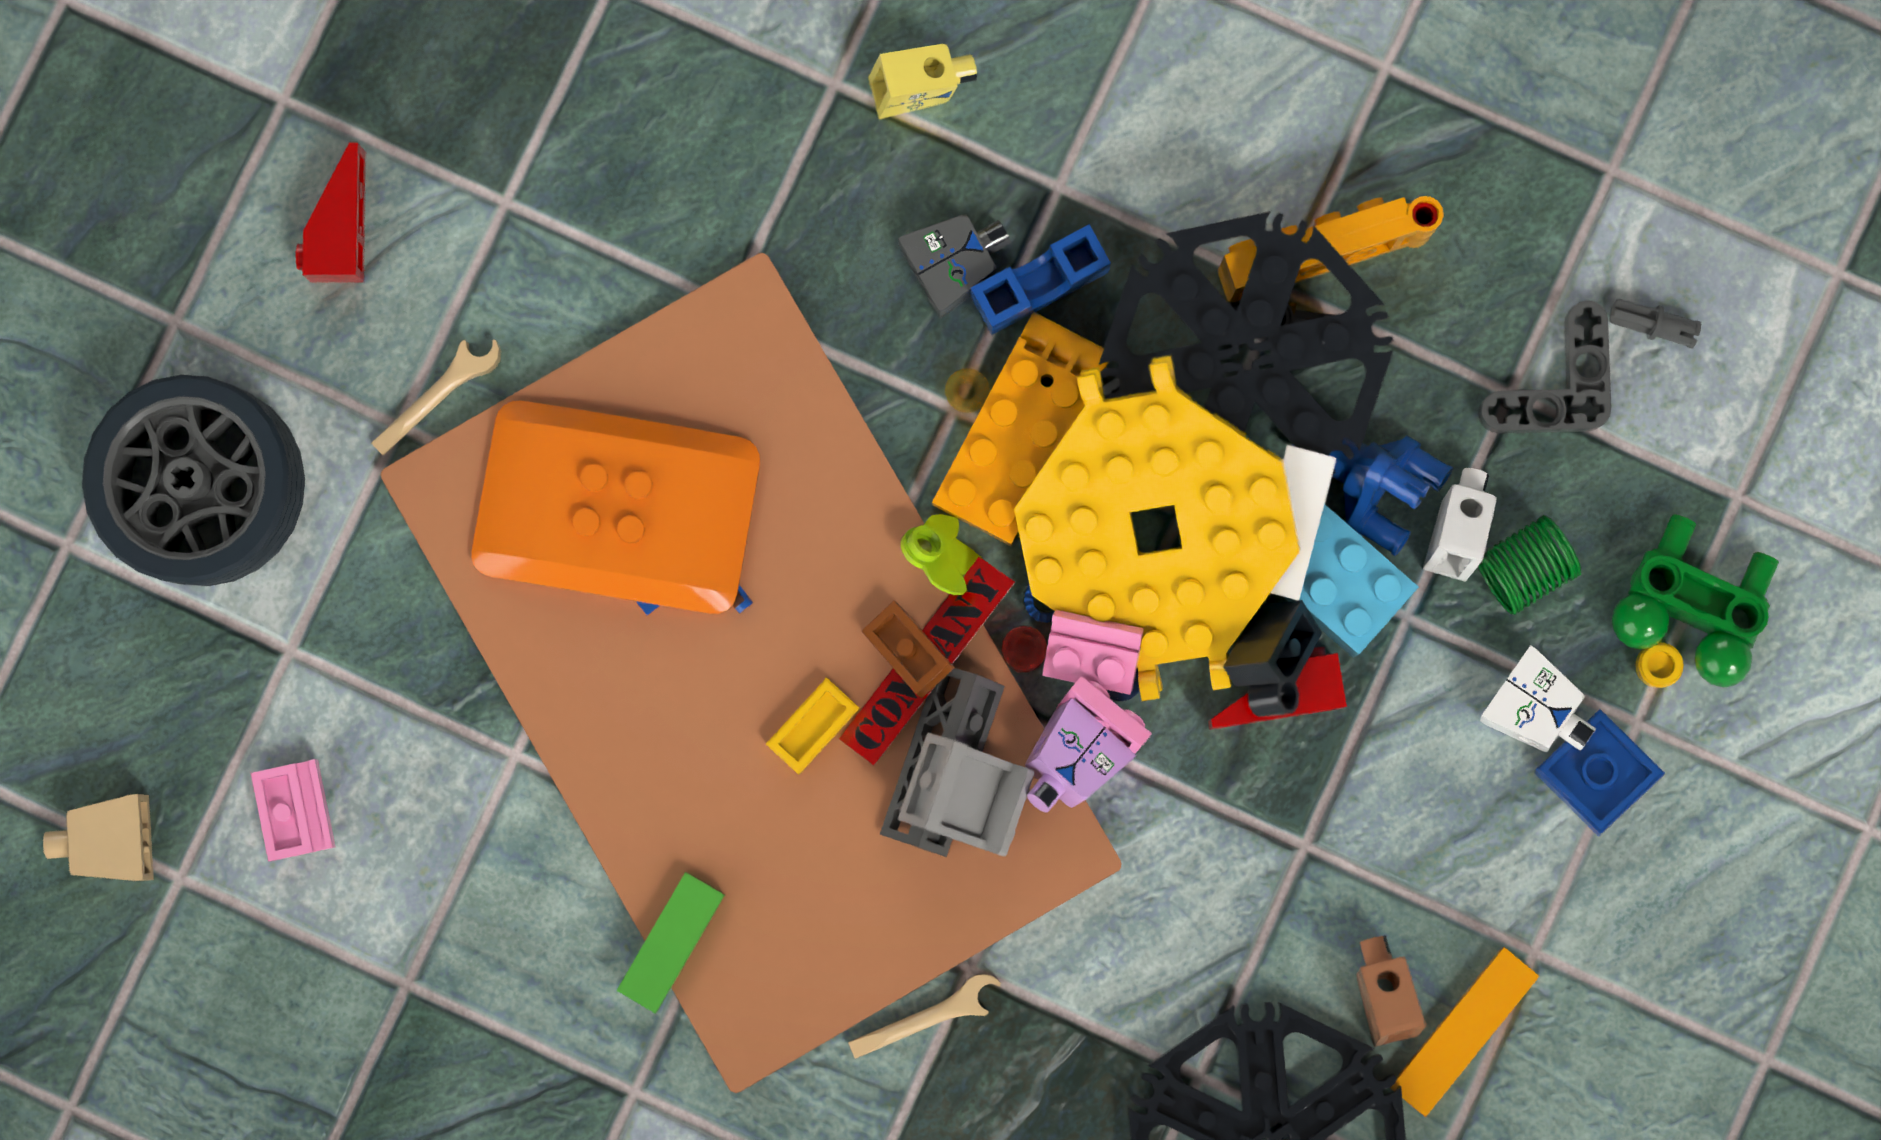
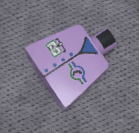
[1025,698,1136,813]

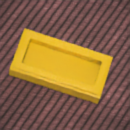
[766,677,860,775]

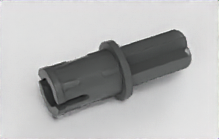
[1609,299,1701,349]

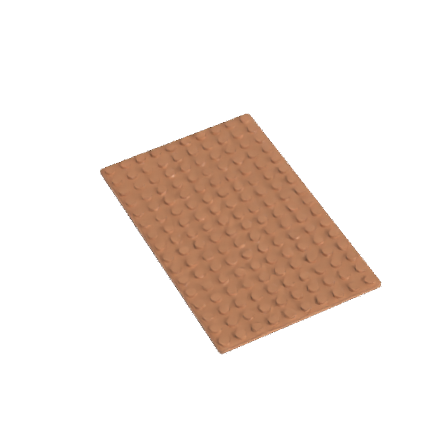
[381,253,1122,1093]

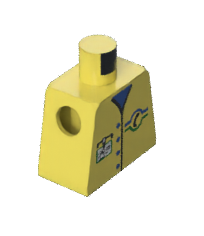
[868,44,977,119]

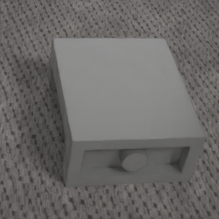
[897,733,1034,856]

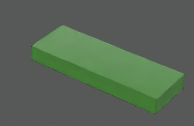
[616,872,725,1014]

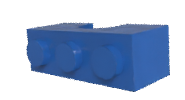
[970,224,1111,335]

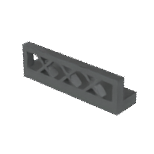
[880,668,1005,857]

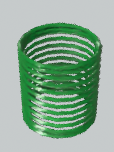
[1478,515,1582,615]

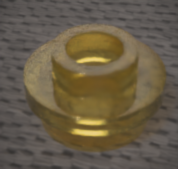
[945,368,990,413]

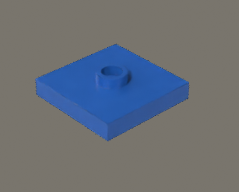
[1534,709,1665,837]

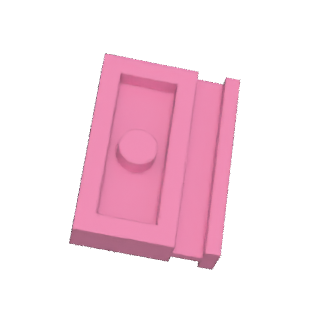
[1042,610,1144,695]
[1056,676,1152,754]
[251,759,336,861]

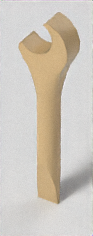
[371,340,501,456]
[848,974,1001,1059]

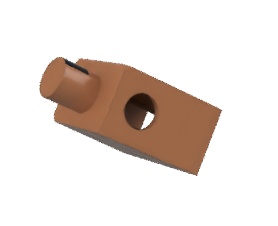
[1356,936,1426,1047]

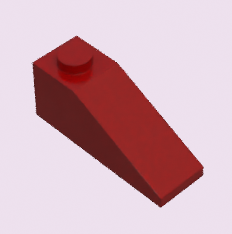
[296,142,366,283]
[1208,647,1347,730]

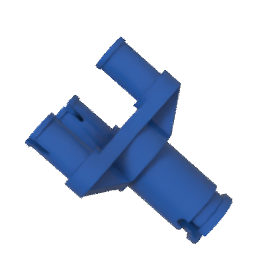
[1292,435,1453,556]

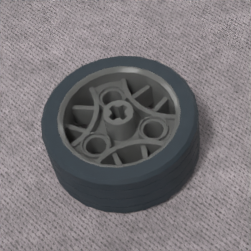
[82,375,305,586]

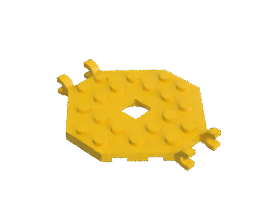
[1014,355,1300,701]

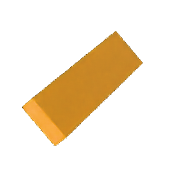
[1390,947,1540,1117]

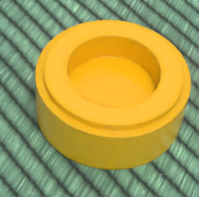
[1635,642,1684,688]

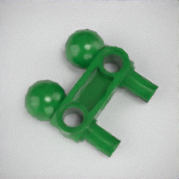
[1612,514,1779,688]

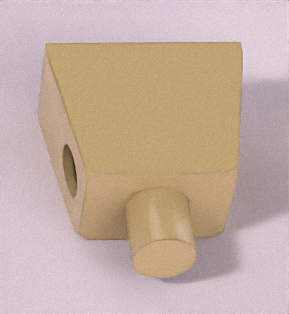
[43,794,154,881]

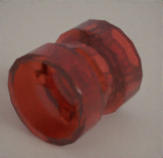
[1002,626,1047,673]

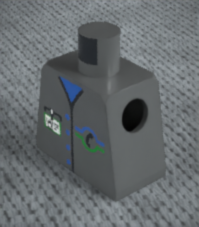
[898,214,1011,319]

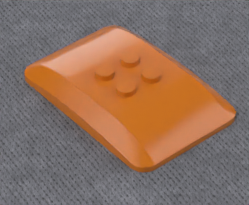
[471,401,760,614]

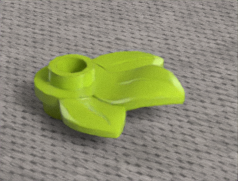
[901,514,983,595]

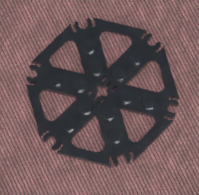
[1099,211,1394,476]
[1128,1002,1406,1140]

